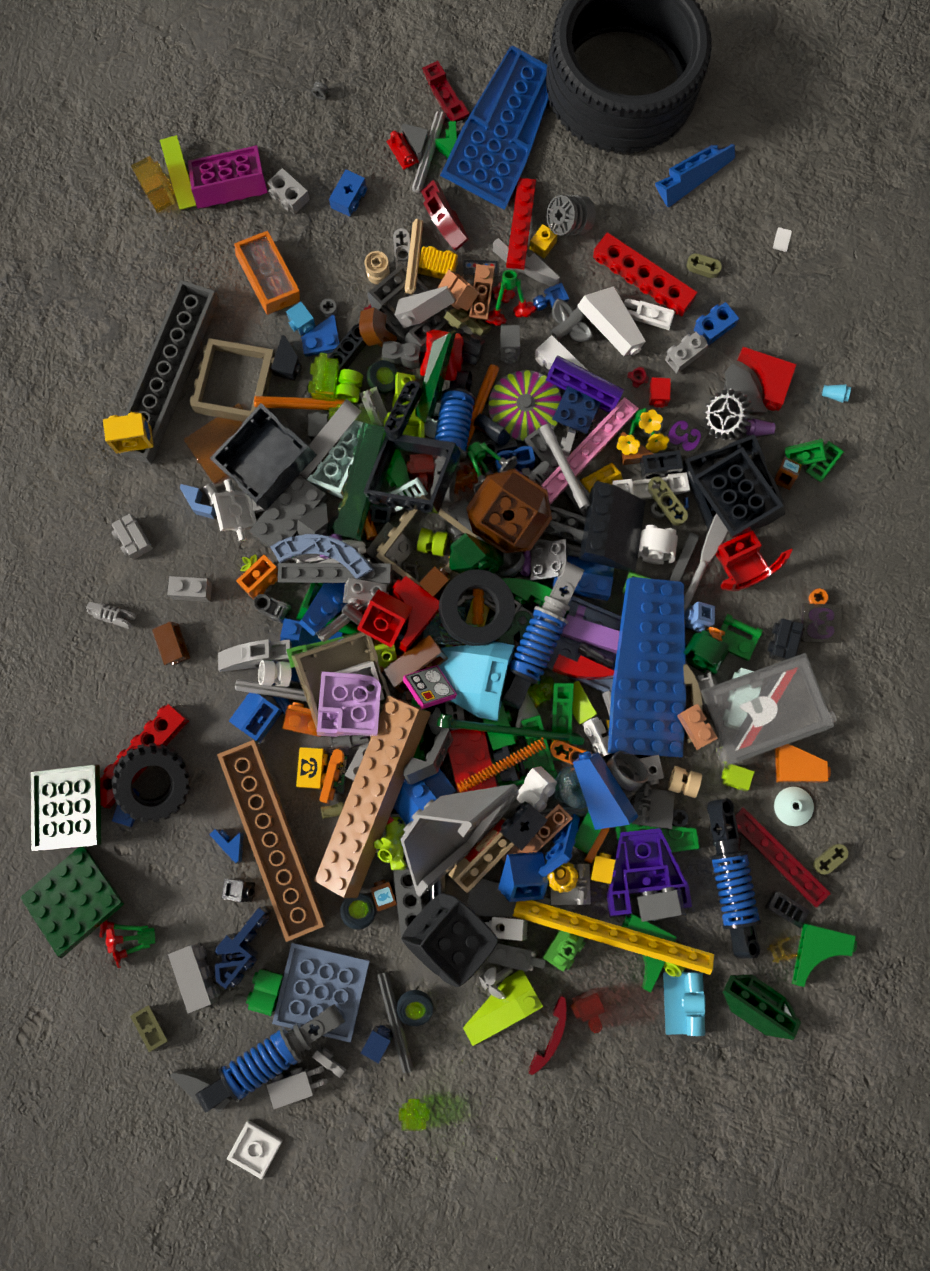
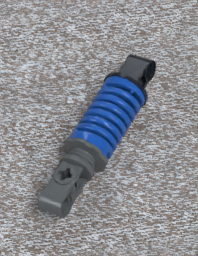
[431,371,476,503]
[195,1004,345,1113]

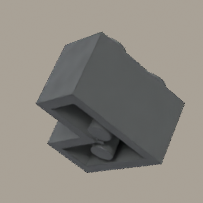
[637,887,686,922]

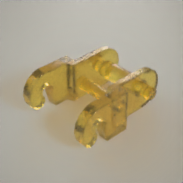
[767,937,798,963]

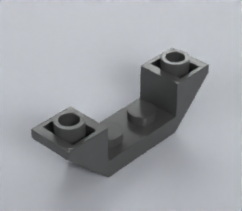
[403,707,453,785]

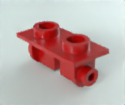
[386,130,419,170]

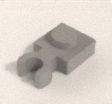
[312,1047,346,1078]

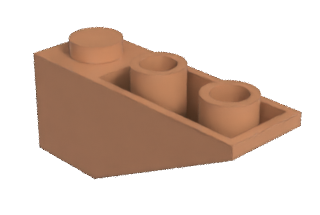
[469,264,495,320]

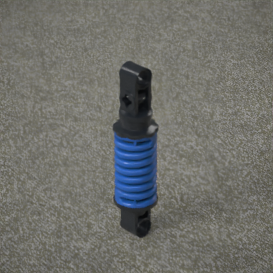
[707,798,761,959]

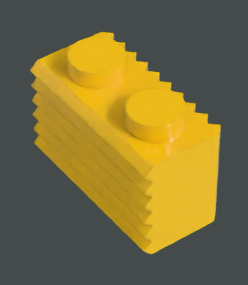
[418,246,458,279]

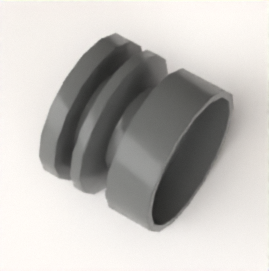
[546,195,596,236]
[607,751,649,801]

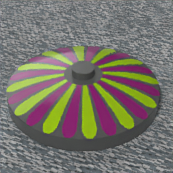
[489,370,562,443]

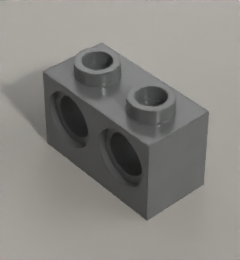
[500,325,520,363]

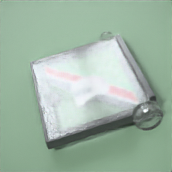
[701,653,837,767]

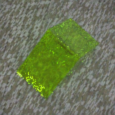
[527,676,554,709]

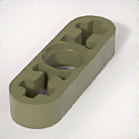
[647,477,688,526]

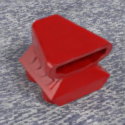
[420,330,464,381]

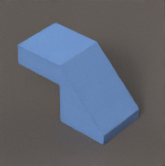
[180,484,216,519]

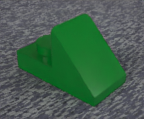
[435,121,457,158]

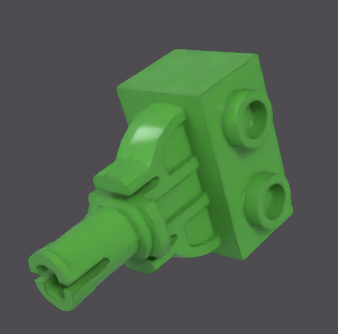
[542,930,586,972]

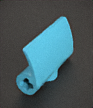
[663,972,706,1036]

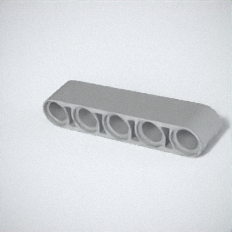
[299,399,361,479]

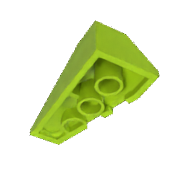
[463,970,543,1046]

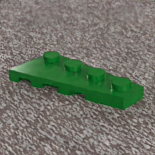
[615,823,699,853]

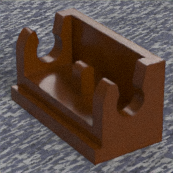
[152,621,190,665]

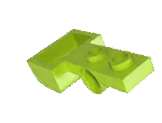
[383,372,424,438]

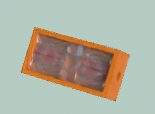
[234,231,300,315]

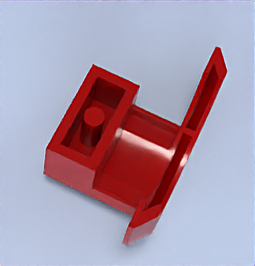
[716,531,793,591]

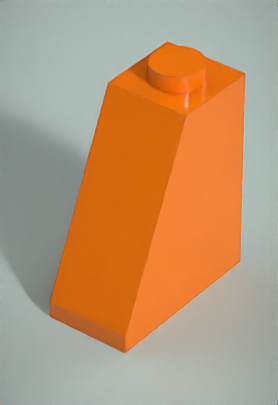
[775,744,831,783]

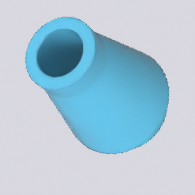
[822,384,851,403]

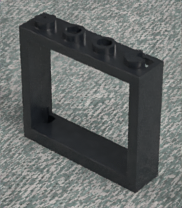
[363,435,461,514]

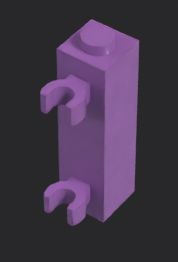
[561,605,620,654]

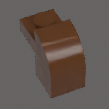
[359,307,397,347]

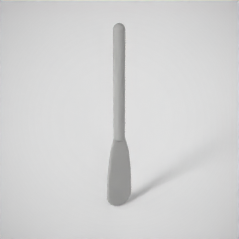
[684,514,728,615]

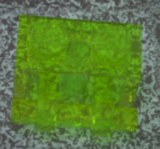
[308,353,339,401]

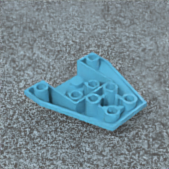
[438,642,515,721]

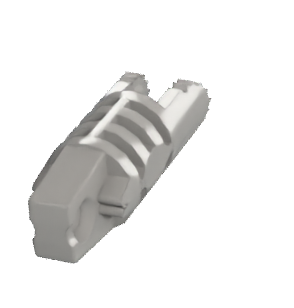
[86,602,137,629]

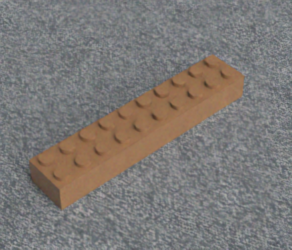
[314,696,431,898]
[217,740,327,942]

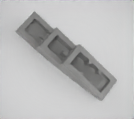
[493,238,560,286]

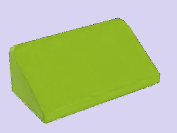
[572,681,597,725]

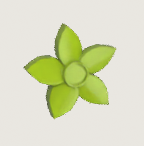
[240,554,258,572]

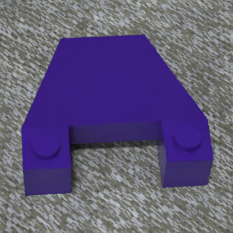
[607,828,692,917]

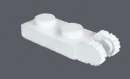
[624,299,675,330]

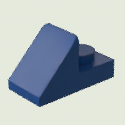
[209,829,244,863]

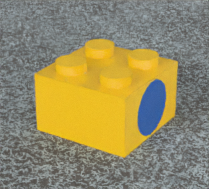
[103,412,154,453]

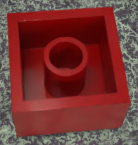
[357,589,413,648]

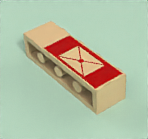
[448,818,514,893]

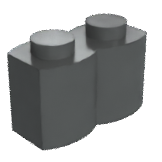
[382,341,421,369]

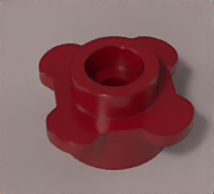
[627,367,649,388]

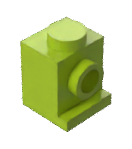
[373,639,397,668]

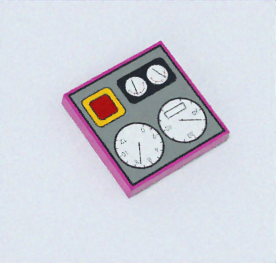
[403,665,457,709]

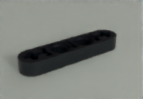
[384,381,422,439]

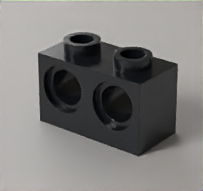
[640,450,683,480]

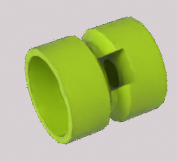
[335,369,363,403]
[417,528,448,557]

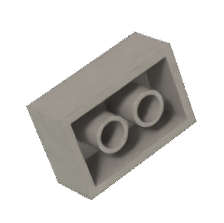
[168,943,220,1013]

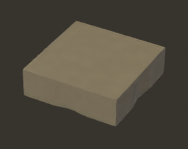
[292,632,391,729]

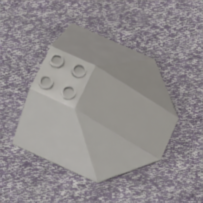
[401,784,519,896]

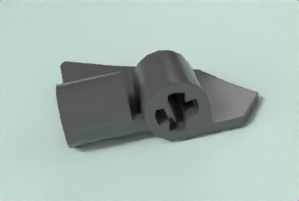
[724,364,767,416]

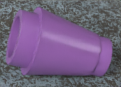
[745,418,775,437]

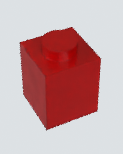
[649,377,671,408]

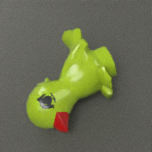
[374,816,407,870]

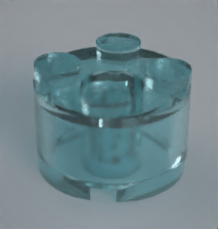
[554,766,587,808]

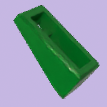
[806,441,844,482]

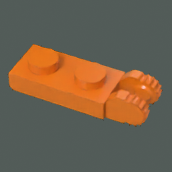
[320,749,345,804]

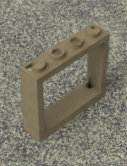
[190,338,275,422]
[376,495,479,590]

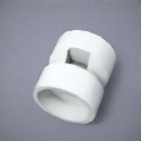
[258,660,291,687]

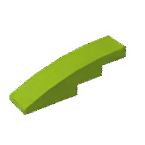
[160,135,196,211]

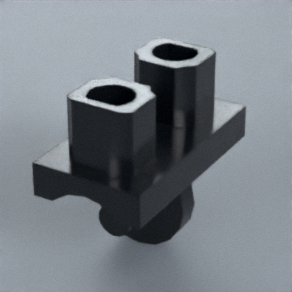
[493,746,528,782]

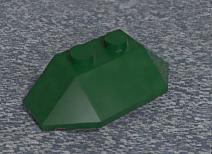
[449,533,504,574]
[723,974,801,1040]

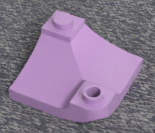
[317,672,381,737]

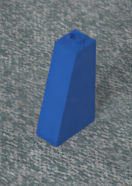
[573,751,638,830]

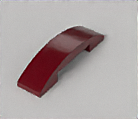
[422,61,470,122]
[528,994,566,1075]

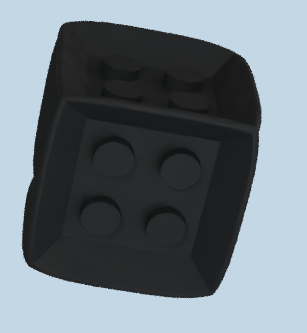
[401,893,499,987]

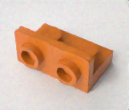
[282,702,321,737]

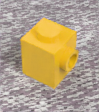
[530,224,557,259]
[590,853,615,884]

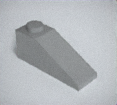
[395,286,456,328]

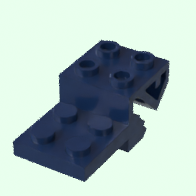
[215,906,271,989]

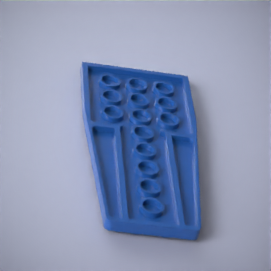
[440,46,548,210]
[608,577,686,757]

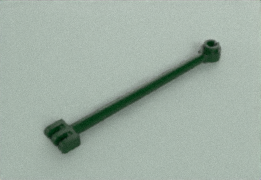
[437,713,584,745]

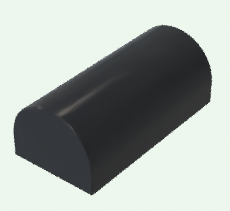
[474,413,511,445]

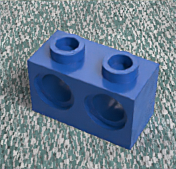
[694,302,739,346]

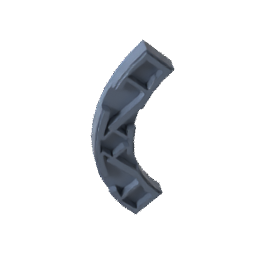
[270,534,374,580]

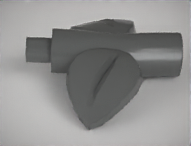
[550,299,593,342]

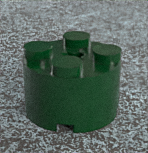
[683,630,729,675]

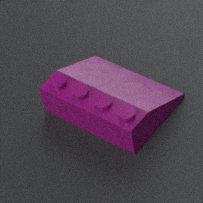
[188,145,268,209]

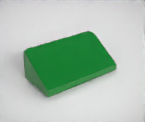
[785,439,827,465]

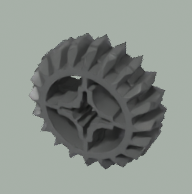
[703,389,754,440]

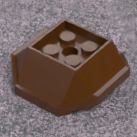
[466,468,552,553]

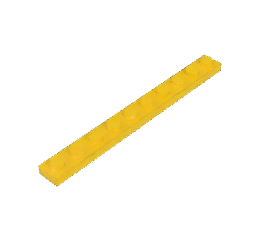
[513,900,714,975]

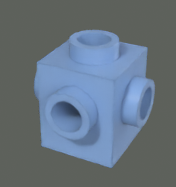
[684,601,715,632]

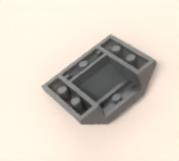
[367,264,449,347]

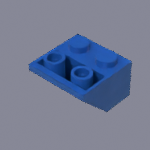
[229,693,282,743]
[498,852,548,902]

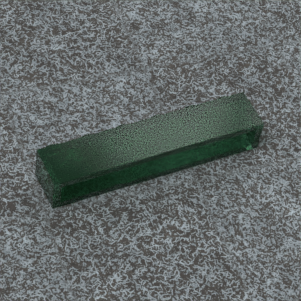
[333,423,386,541]

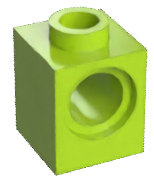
[721,764,754,791]

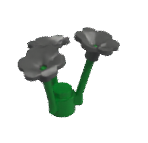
[467,441,517,493]

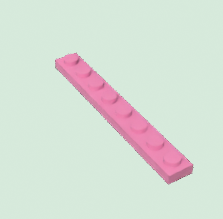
[541,397,639,505]

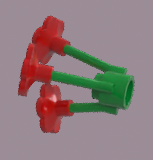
[486,270,536,326]
[99,920,155,968]

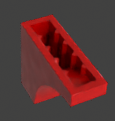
[737,347,796,411]
[393,576,439,653]

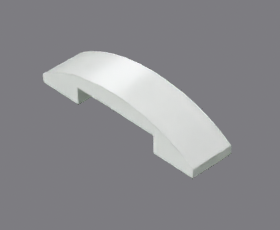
[613,472,690,500]

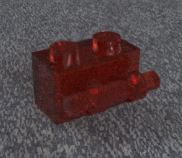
[407,454,435,494]
[570,989,605,1033]

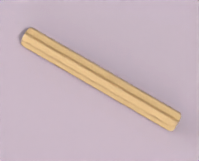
[405,219,423,295]

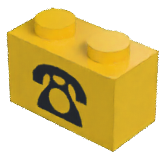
[296,747,328,789]

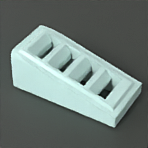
[390,477,428,512]

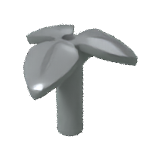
[479,967,513,999]

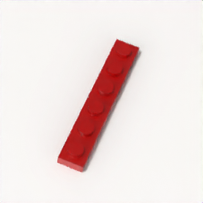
[506,178,536,270]

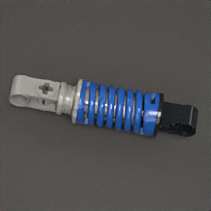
[501,561,584,710]

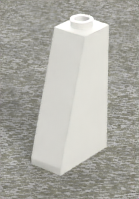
[578,286,646,356]

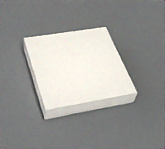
[227,1120,283,1179]

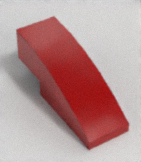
[552,654,614,680]

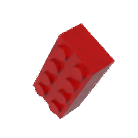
[448,729,497,793]

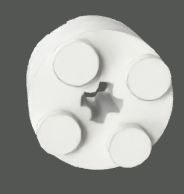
[638,525,678,564]

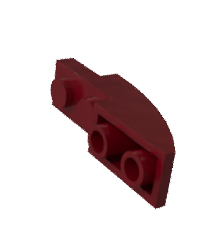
[421,180,469,251]

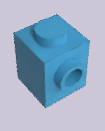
[286,302,316,335]

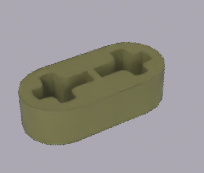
[686,253,722,278]
[813,844,848,875]

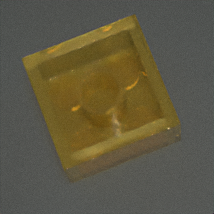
[131,156,175,213]

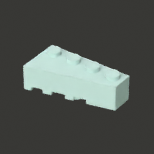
[307,420,376,500]

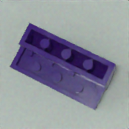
[546,355,625,413]

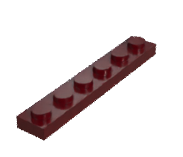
[735,807,831,908]

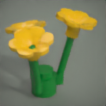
[617,408,669,455]

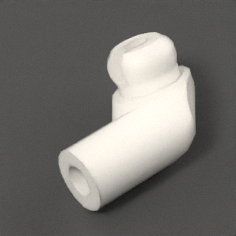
[341,540,366,554]

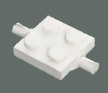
[212,479,257,542]

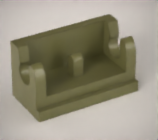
[130,1005,167,1052]

